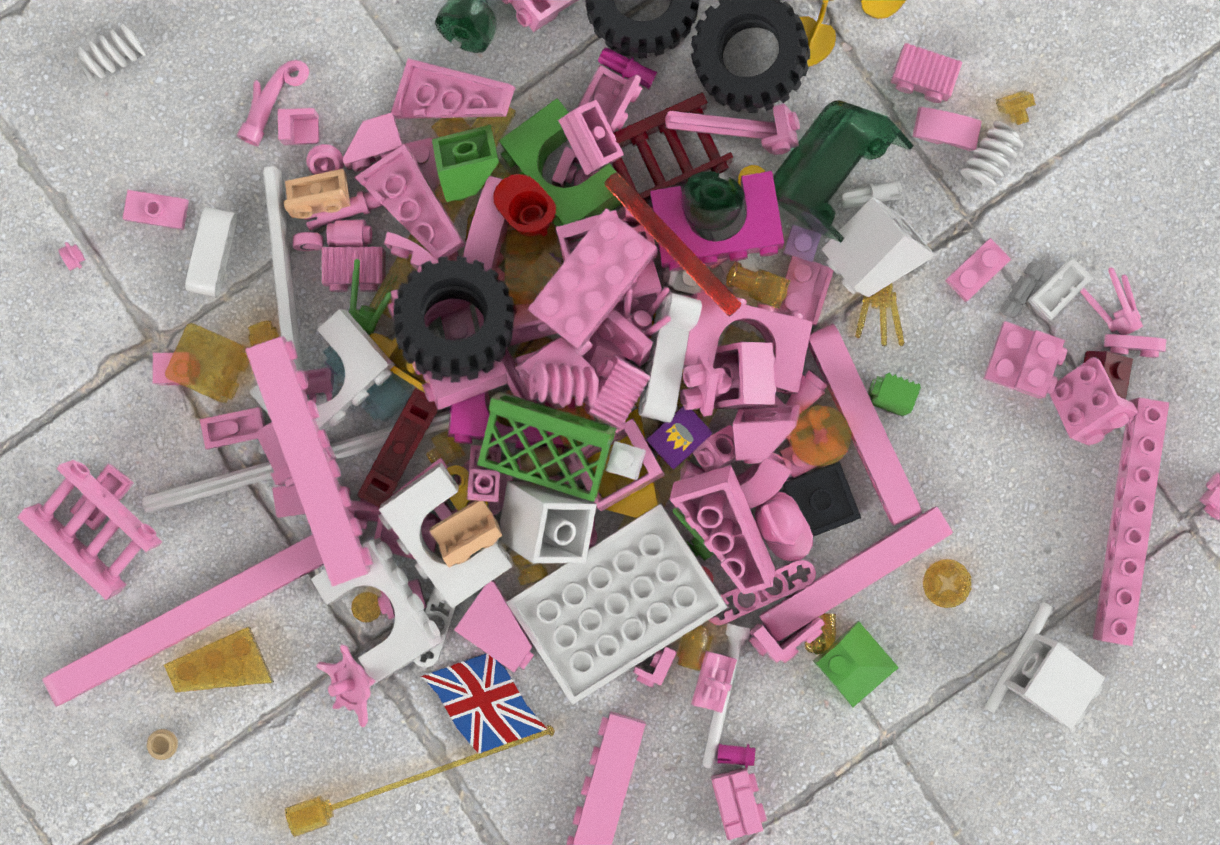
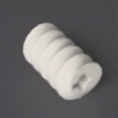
[77,23,146,83]
[960,121,1024,188]

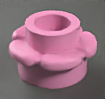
[58,242,85,271]

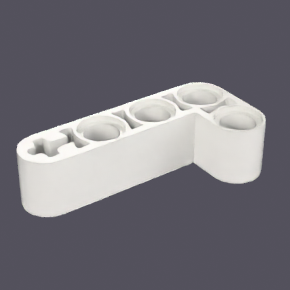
[638,293,702,423]

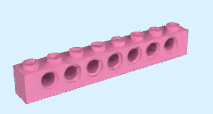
[1093,398,1169,646]

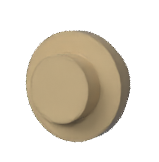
[147,729,178,760]

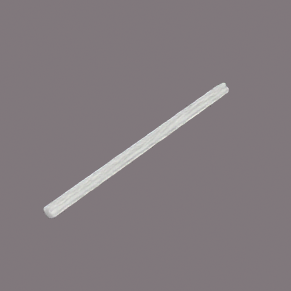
[142,410,450,513]

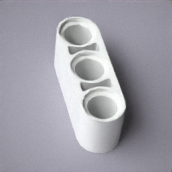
[185,207,237,298]

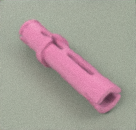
[305,191,383,231]

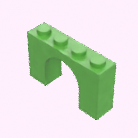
[499,98,631,227]

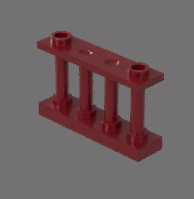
[611,92,733,208]

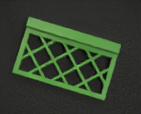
[477,392,617,502]

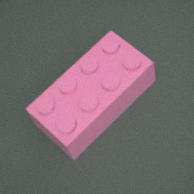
[528,208,658,350]

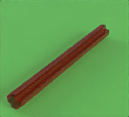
[604,173,741,316]

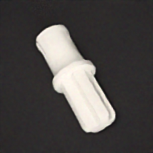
[841,180,902,208]

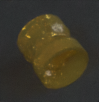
[512,554,548,586]

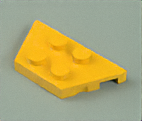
[587,408,658,518]

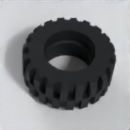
[585,0,700,58]
[691,0,810,113]
[393,256,514,382]

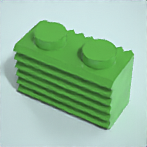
[867,372,921,417]

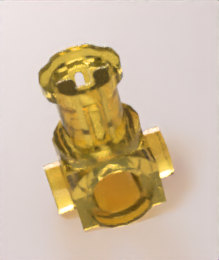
[726,261,791,309]

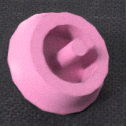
[307,144,344,175]

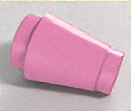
[785,370,828,416]

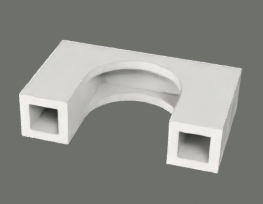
[249,309,395,430]
[378,462,513,608]
[311,538,442,684]

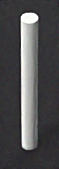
[984,602,1054,714]

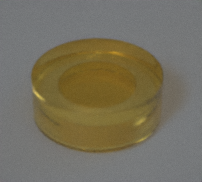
[351,592,382,623]

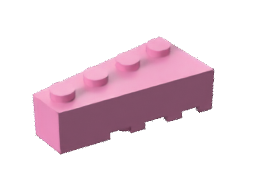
[669,465,775,595]

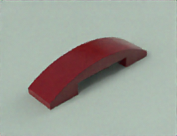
[357,388,438,508]

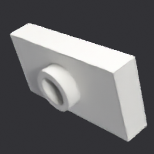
[1027,257,1093,321]

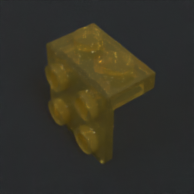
[165,323,250,404]

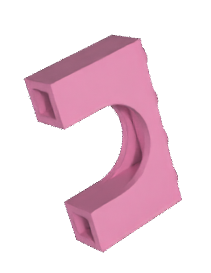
[388,289,507,410]
[683,290,813,395]

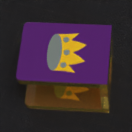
[646,407,712,471]

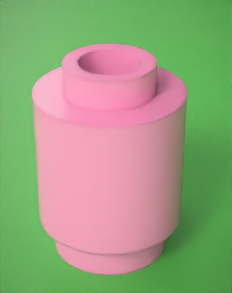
[327,220,372,247]

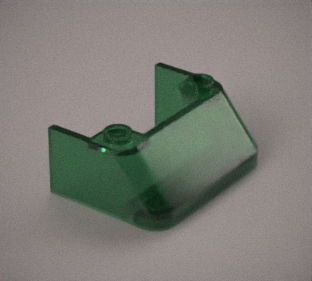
[773,100,914,243]

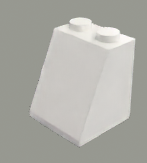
[821,197,935,297]
[498,481,597,563]
[1003,633,1106,729]

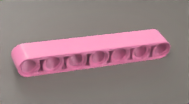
[808,324,922,526]
[759,506,953,642]

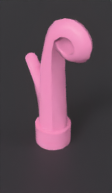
[237,60,309,147]

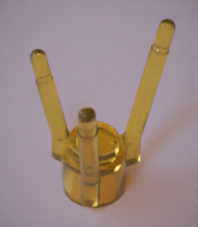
[855,283,905,347]

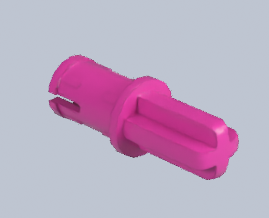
[598,48,658,89]

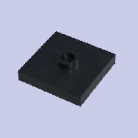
[783,461,861,537]

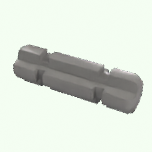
[1001,262,1044,319]

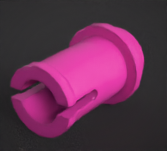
[717,744,756,769]

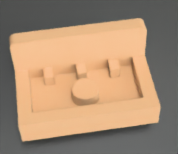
[283,169,350,219]
[430,501,502,568]

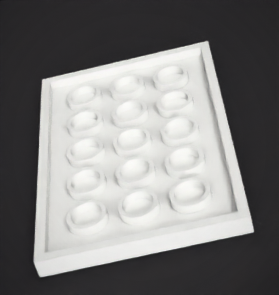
[506,503,727,705]

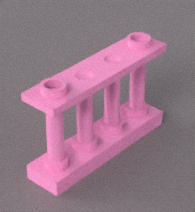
[17,460,162,600]

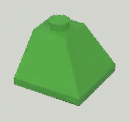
[432,124,499,202]
[813,621,899,707]

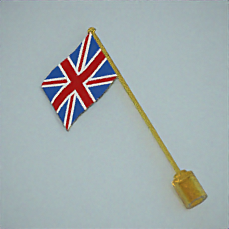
[285,653,555,837]

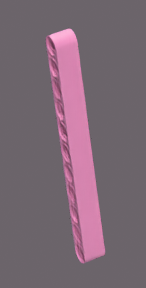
[42,535,324,707]

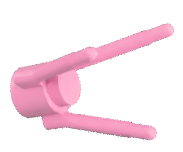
[1080,267,1143,335]
[623,287,671,338]

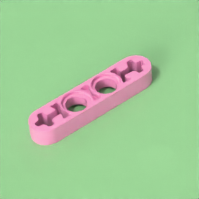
[709,560,816,625]

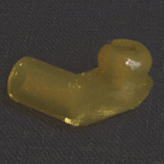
[805,614,836,655]

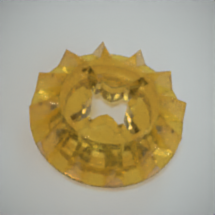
[923,559,972,608]

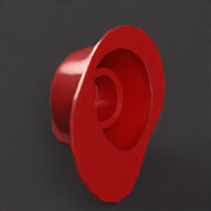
[493,174,556,237]

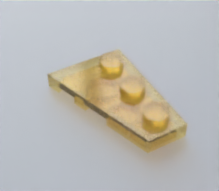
[164,626,274,693]

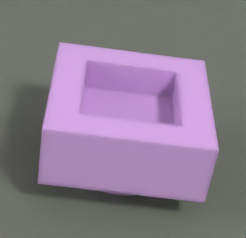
[783,225,821,262]

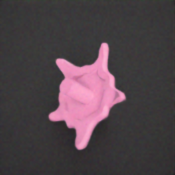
[316,645,375,727]

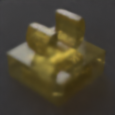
[995,90,1036,125]
[426,430,466,465]

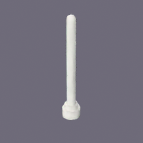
[703,622,751,769]

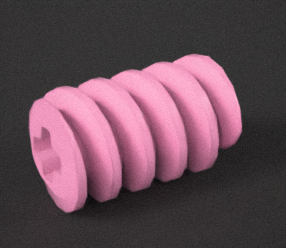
[529,361,598,407]

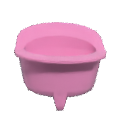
[755,492,813,561]

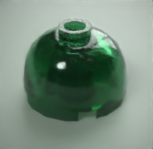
[435,0,497,53]
[681,172,745,231]

